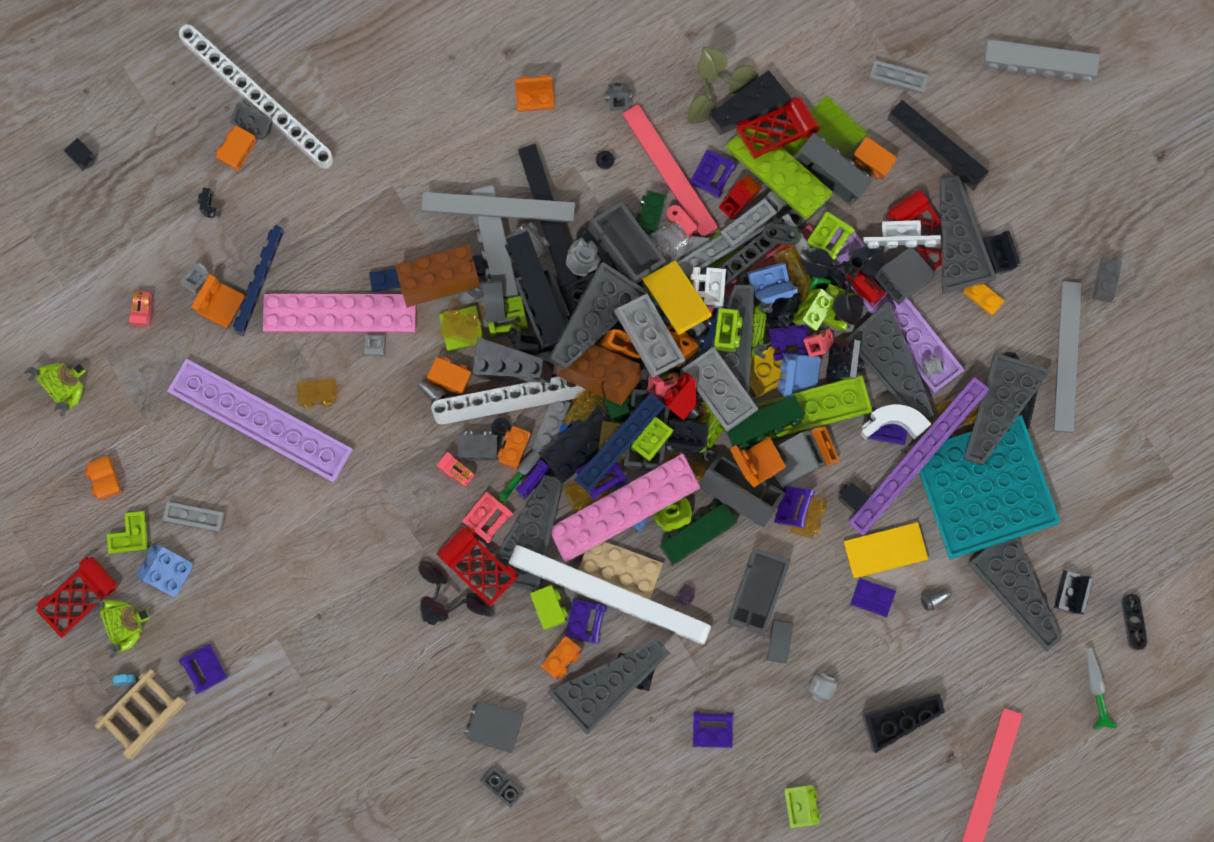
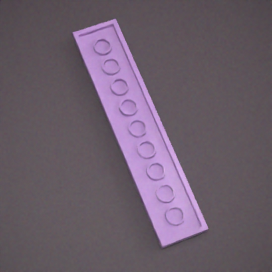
[826,222,964,394]
[167,358,353,483]

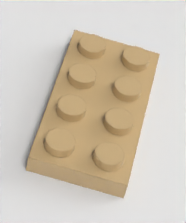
[578,542,663,600]

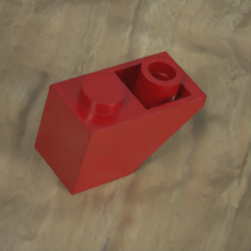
[718,175,762,220]
[662,372,696,420]

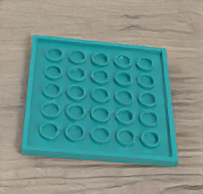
[919,415,1061,560]

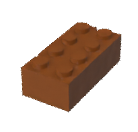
[395,244,480,307]
[555,344,642,405]

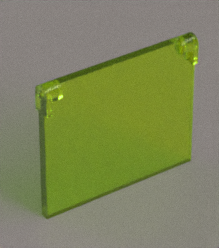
[783,96,867,170]

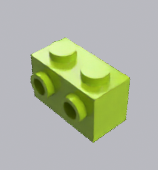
[714,308,743,352]
[530,585,568,632]

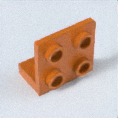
[514,75,555,112]
[191,274,245,329]
[730,437,786,487]

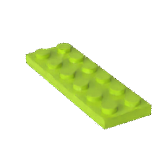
[726,125,833,220]
[755,375,873,440]

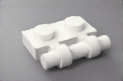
[690,267,726,308]

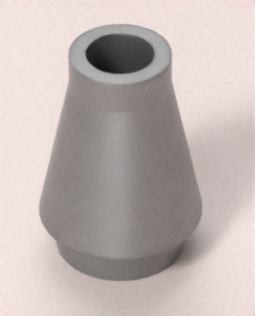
[418,379,447,404]
[920,587,951,611]

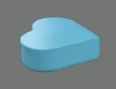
[113,674,137,687]

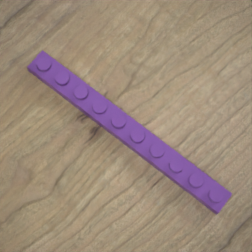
[848,377,990,536]

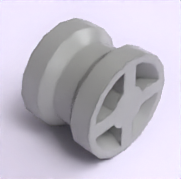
[922,355,943,378]

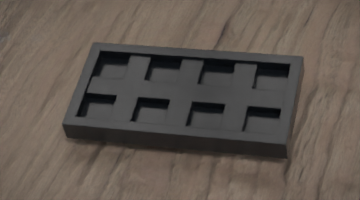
[538,405,617,484]

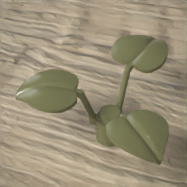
[687,47,758,124]

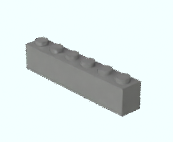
[983,40,1100,83]
[471,185,518,299]

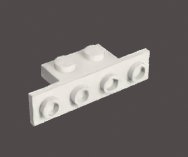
[863,221,941,248]

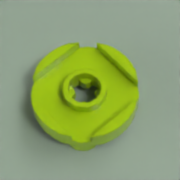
[653,497,692,531]

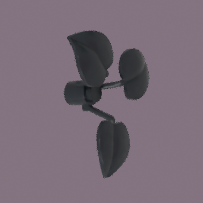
[800,247,884,325]
[418,561,494,625]

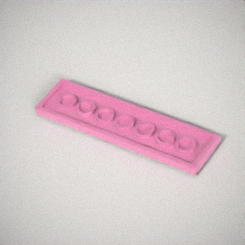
[263,294,416,333]
[551,454,700,562]

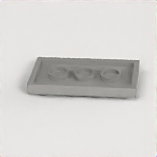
[614,294,685,378]
[682,347,759,432]

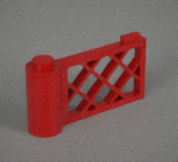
[736,97,820,159]
[886,189,942,271]
[436,526,517,607]
[36,556,119,638]

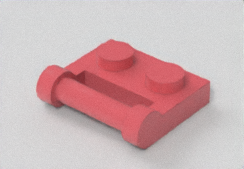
[462,492,513,544]

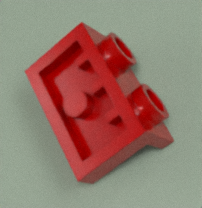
[846,271,886,307]

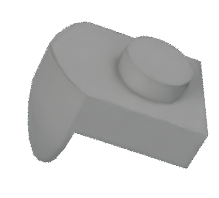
[181,263,209,294]
[459,277,484,304]

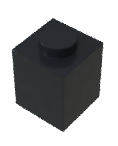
[64,138,96,171]
[838,483,869,514]

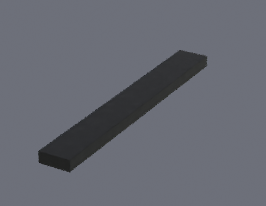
[518,143,579,287]

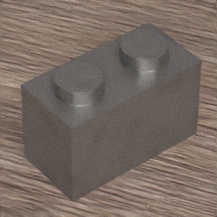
[1092,257,1122,303]
[458,431,498,461]

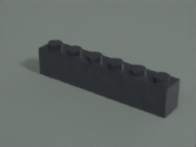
[888,100,989,191]
[505,231,565,348]

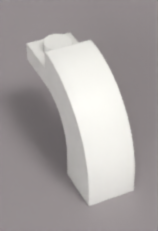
[860,404,931,440]

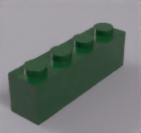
[724,395,804,450]
[660,503,737,567]

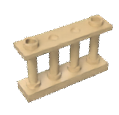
[95,669,186,760]

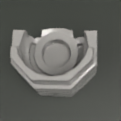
[566,237,601,276]

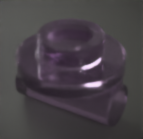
[674,584,695,606]

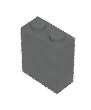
[874,247,936,305]
[775,431,827,487]
[464,701,524,753]

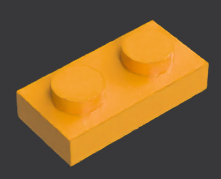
[962,284,1004,316]

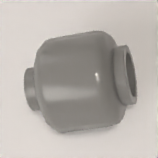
[808,672,837,702]

